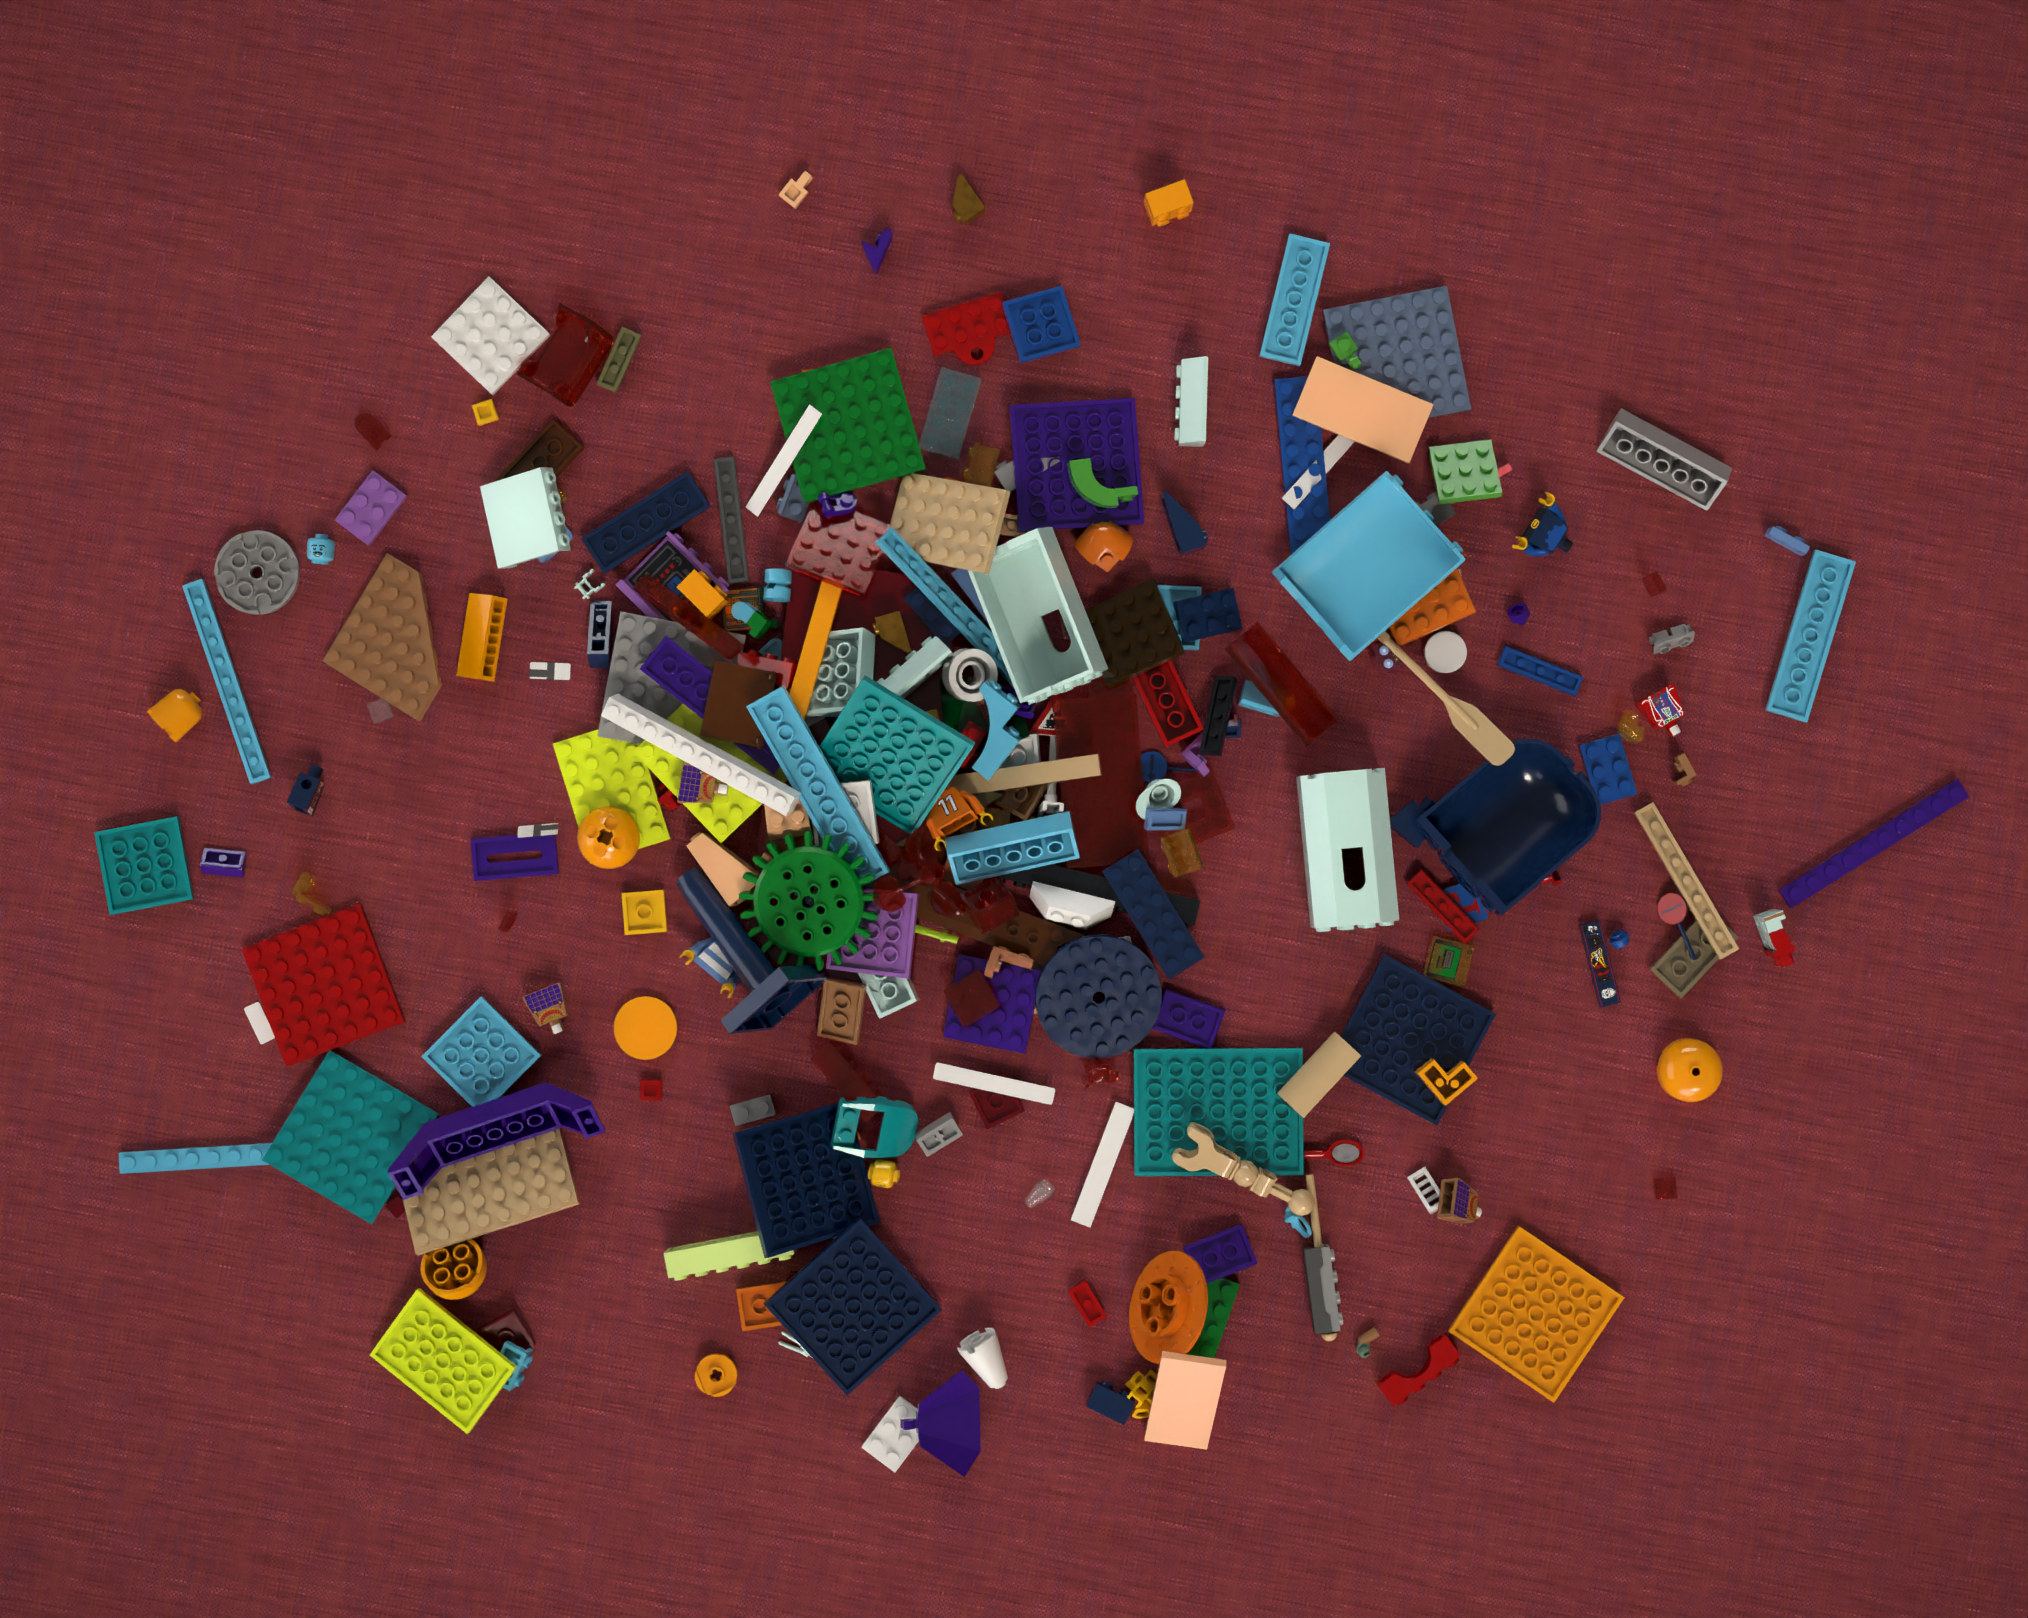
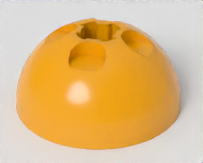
[577,806,640,869]

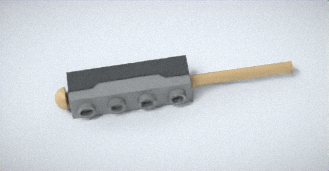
[1302,1174,1343,1341]

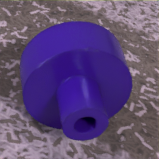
[1507,603,1530,625]

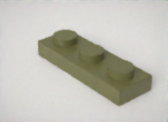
[597,327,642,394]

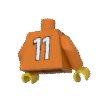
[926,787,993,851]

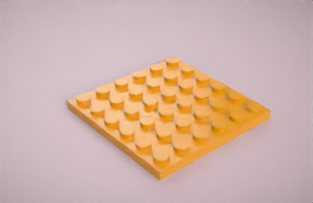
[1448,1226,1625,1403]

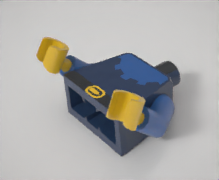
[1512,491,1574,557]

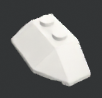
[1029,881,1115,930]

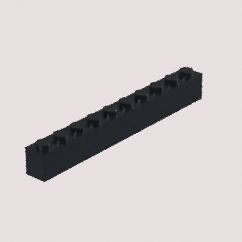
[993,864,1201,928]

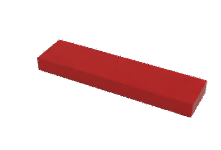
[1406,868,1480,944]

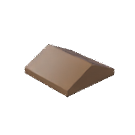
[994,784,1048,820]

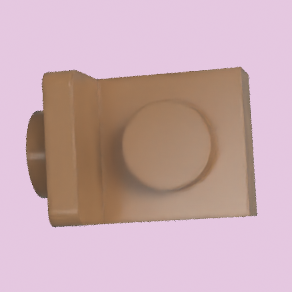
[1673,753,1696,787]

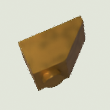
[952,173,985,226]
[873,611,912,654]

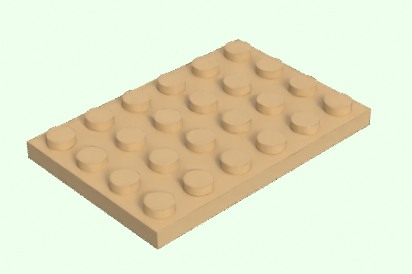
[883,473,1011,575]

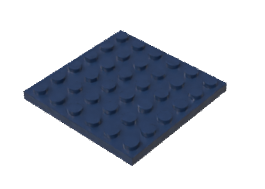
[1340,954,1496,1125]
[732,1100,880,1258]
[764,1217,942,1396]

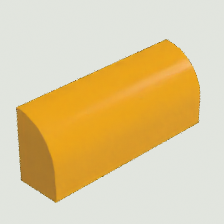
[456,593,507,682]

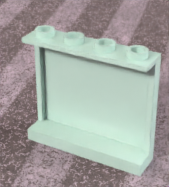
[480,467,571,569]

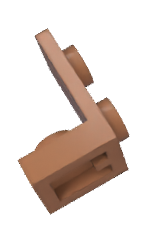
[984,946,1034,978]

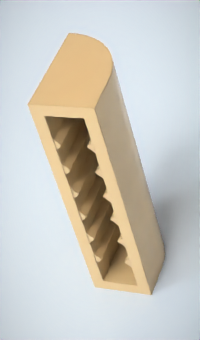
[1277,1032,1361,1118]

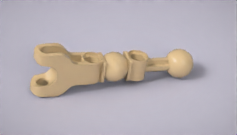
[1171,1122,1315,1216]

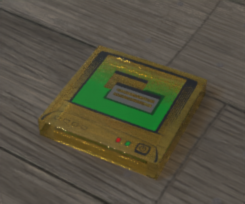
[1423,936,1475,987]

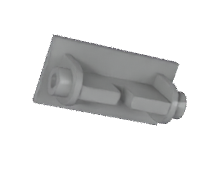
[1649,624,1695,655]

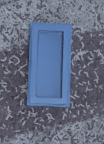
[1144,808,1187,830]

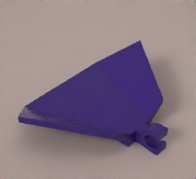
[900,1370,981,1477]

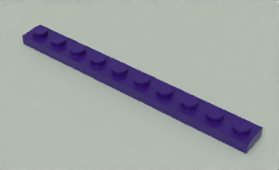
[1778,779,1969,908]

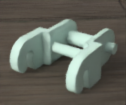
[574,569,606,599]

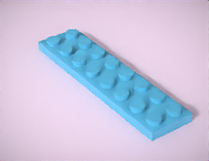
[1765,549,1856,723]

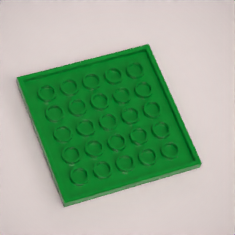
[770,348,926,504]

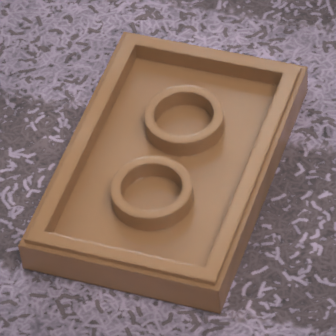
[817,976,867,1045]

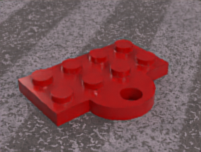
[922,291,1011,366]

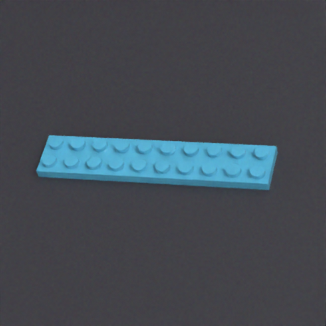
[746,685,890,886]

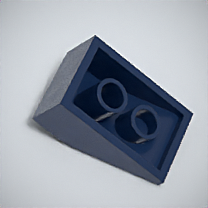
[1160,491,1208,557]

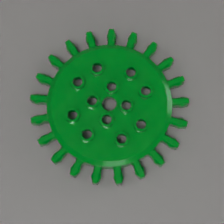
[739,830,880,971]

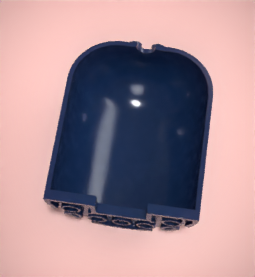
[1416,739,1601,916]

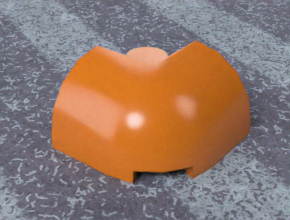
[1074,520,1133,573]

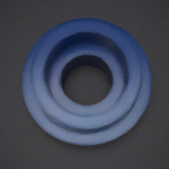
[1609,930,1630,949]

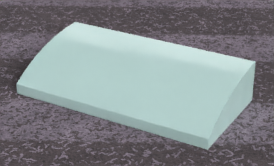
[858,973,920,1019]

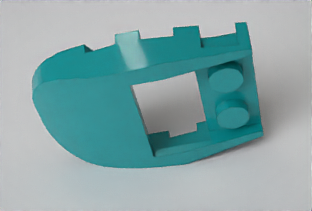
[830,1096,918,1158]

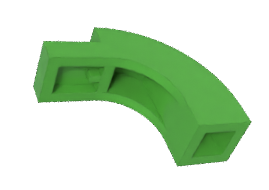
[1067,458,1138,508]

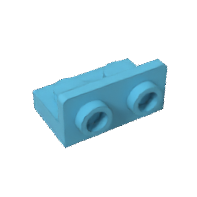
[500,1340,533,1391]

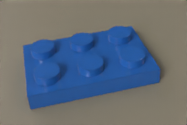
[1578,734,1637,805]

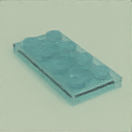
[919,367,982,460]

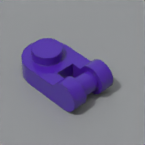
[818,492,857,517]

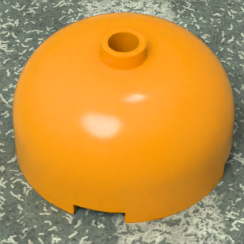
[1656,1038,1723,1102]
[421,1239,487,1300]

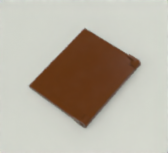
[700,661,778,748]

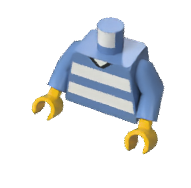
[679,937,741,998]

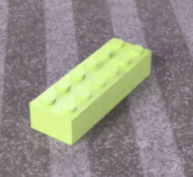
[664,1231,797,1281]

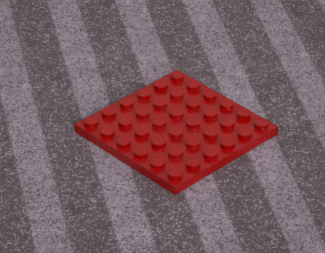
[242,904,406,1067]

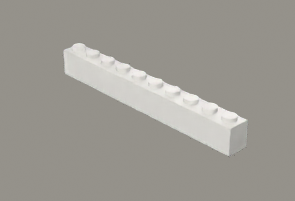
[601,694,802,816]

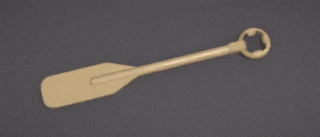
[1377,631,1515,766]

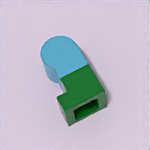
[731,601,773,639]

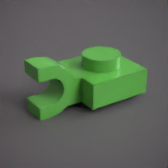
[1329,332,1362,371]

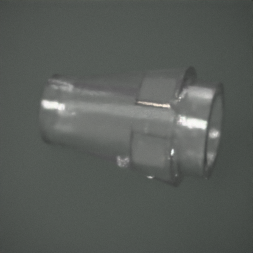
[1024,1178,1055,1209]

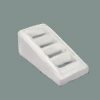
[1407,1167,1440,1215]

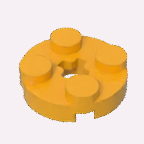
[695,1353,738,1397]

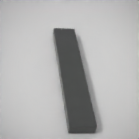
[713,456,750,584]

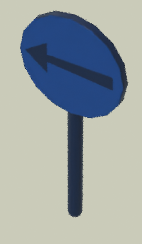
[1136,751,1198,782]

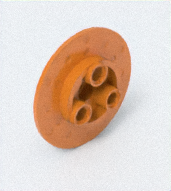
[1129,1251,1208,1364]

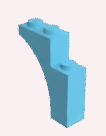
[972,679,1022,780]

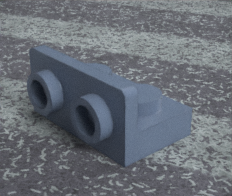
[776,474,811,524]

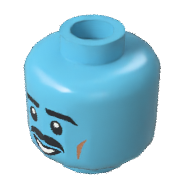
[307,534,335,565]

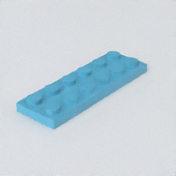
[1259,233,1330,366]

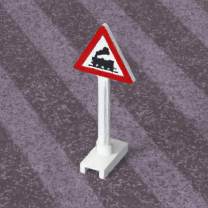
[1029,694,1080,817]

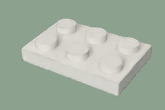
[861,1395,919,1473]

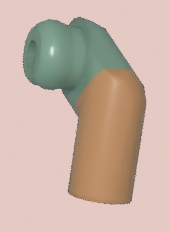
[1356,1327,1380,1358]

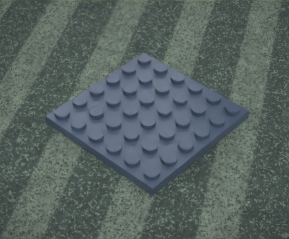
[1323,286,1471,418]

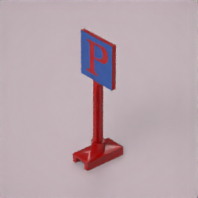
[1442,870,1562,932]

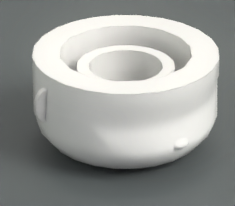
[942,648,998,702]

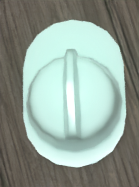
[1136,779,1181,819]

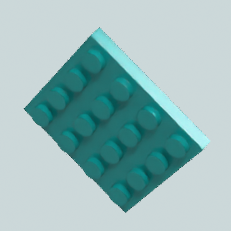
[94,816,195,915]

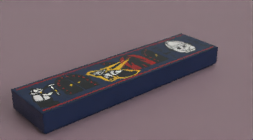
[1579,921,1621,1008]

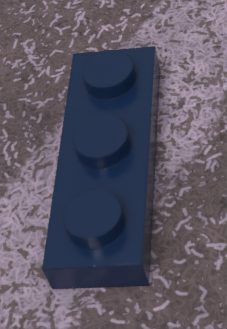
[904,587,961,646]

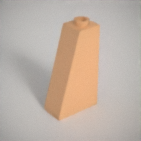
[686,833,760,907]

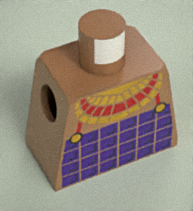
[677,763,728,803]
[522,982,570,1035]
[1437,1178,1482,1224]

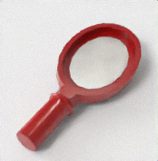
[1304,1140,1364,1167]

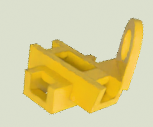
[1125,1369,1157,1419]

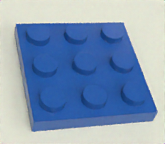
[1002,285,1081,364]

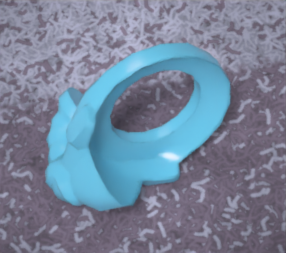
[1284,1206,1312,1238]

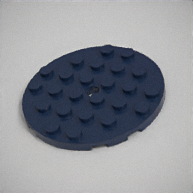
[1035,934,1162,1059]

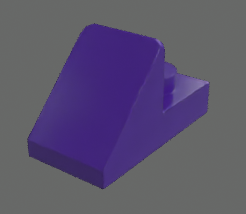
[861,228,893,274]

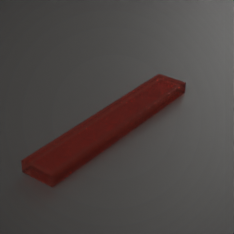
[633,574,744,661]

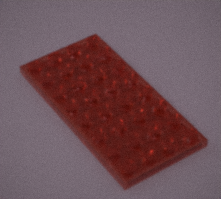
[1052,694,1150,869]

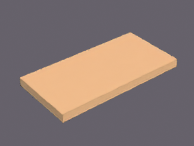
[1292,356,1434,464]
[1144,1351,1226,1450]

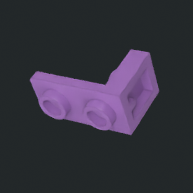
[1181,730,1210,777]

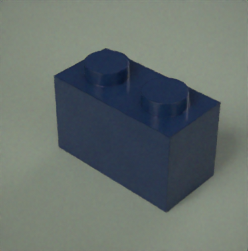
[1086,1380,1135,1425]

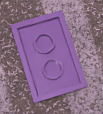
[335,470,408,546]

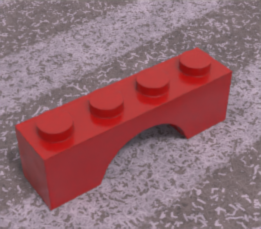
[1376,1332,1461,1406]

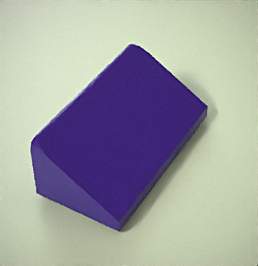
[200,848,247,877]

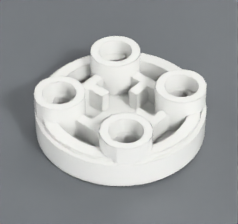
[1424,631,1467,673]

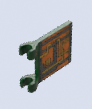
[722,586,780,632]

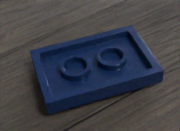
[1173,588,1243,643]

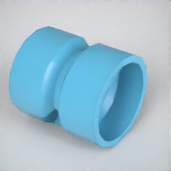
[763,569,792,602]

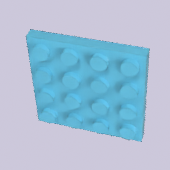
[421,996,542,1107]

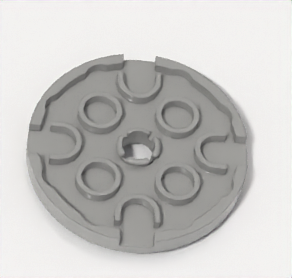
[214,530,300,615]

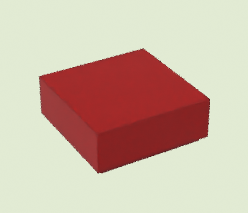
[640,1079,663,1101]

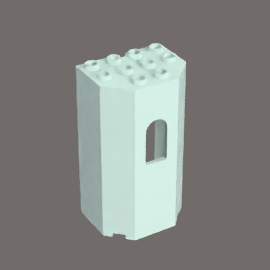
[968,527,1108,705]
[1296,768,1399,932]

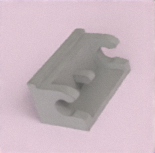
[915,1112,963,1157]

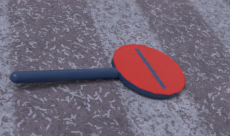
[1657,893,1696,960]

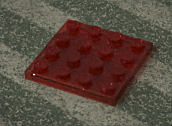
[785,500,891,597]

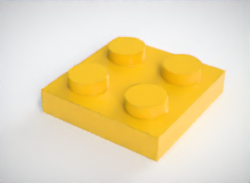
[621,890,668,935]

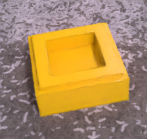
[472,399,499,426]

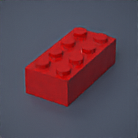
[1132,660,1204,748]

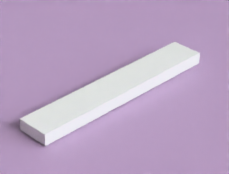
[1071,1101,1134,1228]

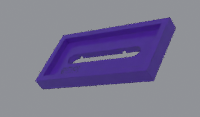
[471,835,559,881]

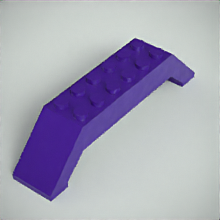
[388,1082,606,1200]

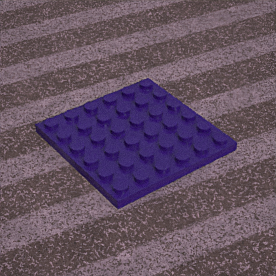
[1009,398,1144,532]

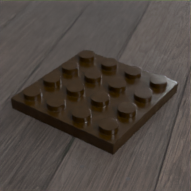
[1085,578,1185,689]

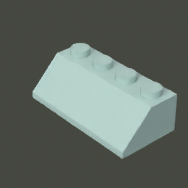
[1174,356,1208,447]

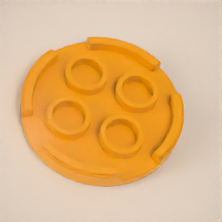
[614,996,678,1060]

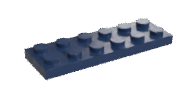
[581,471,711,574]
[1102,849,1205,980]

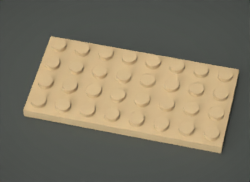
[403,1128,580,1255]

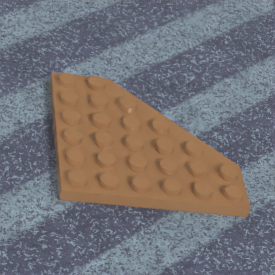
[323,553,442,721]

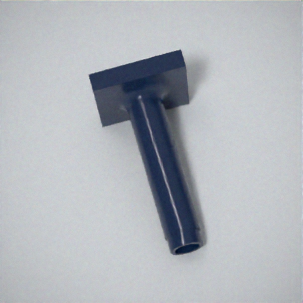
[676,867,829,1034]

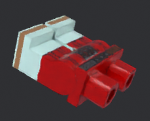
[1753,909,1796,967]

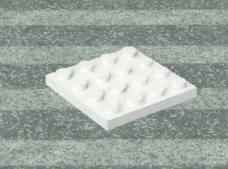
[431,276,550,395]

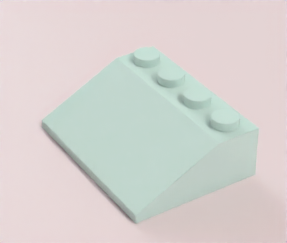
[807,627,876,717]
[877,636,953,698]

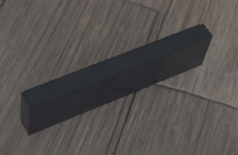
[1199,676,1237,756]

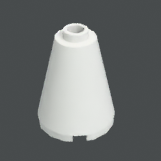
[957,1327,1008,1389]

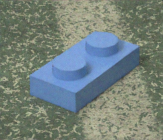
[1764,526,1810,556]

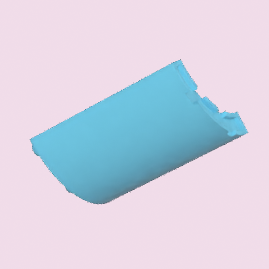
[1271,470,1466,661]

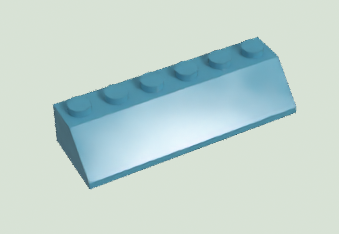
[945,811,1080,885]

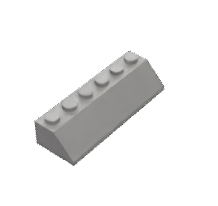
[1596,408,1732,511]

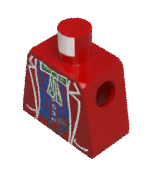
[1634,683,1685,737]

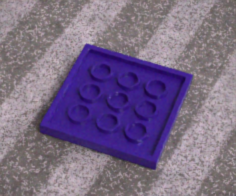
[943,954,1041,1054]

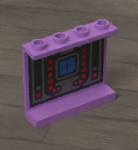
[616,531,730,626]

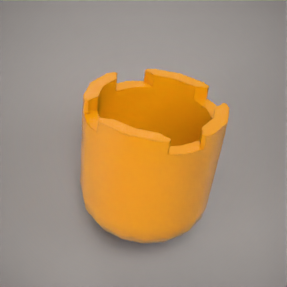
[147,689,203,742]

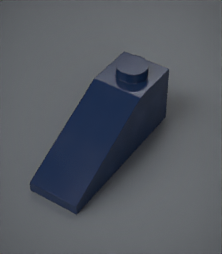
[587,601,612,668]

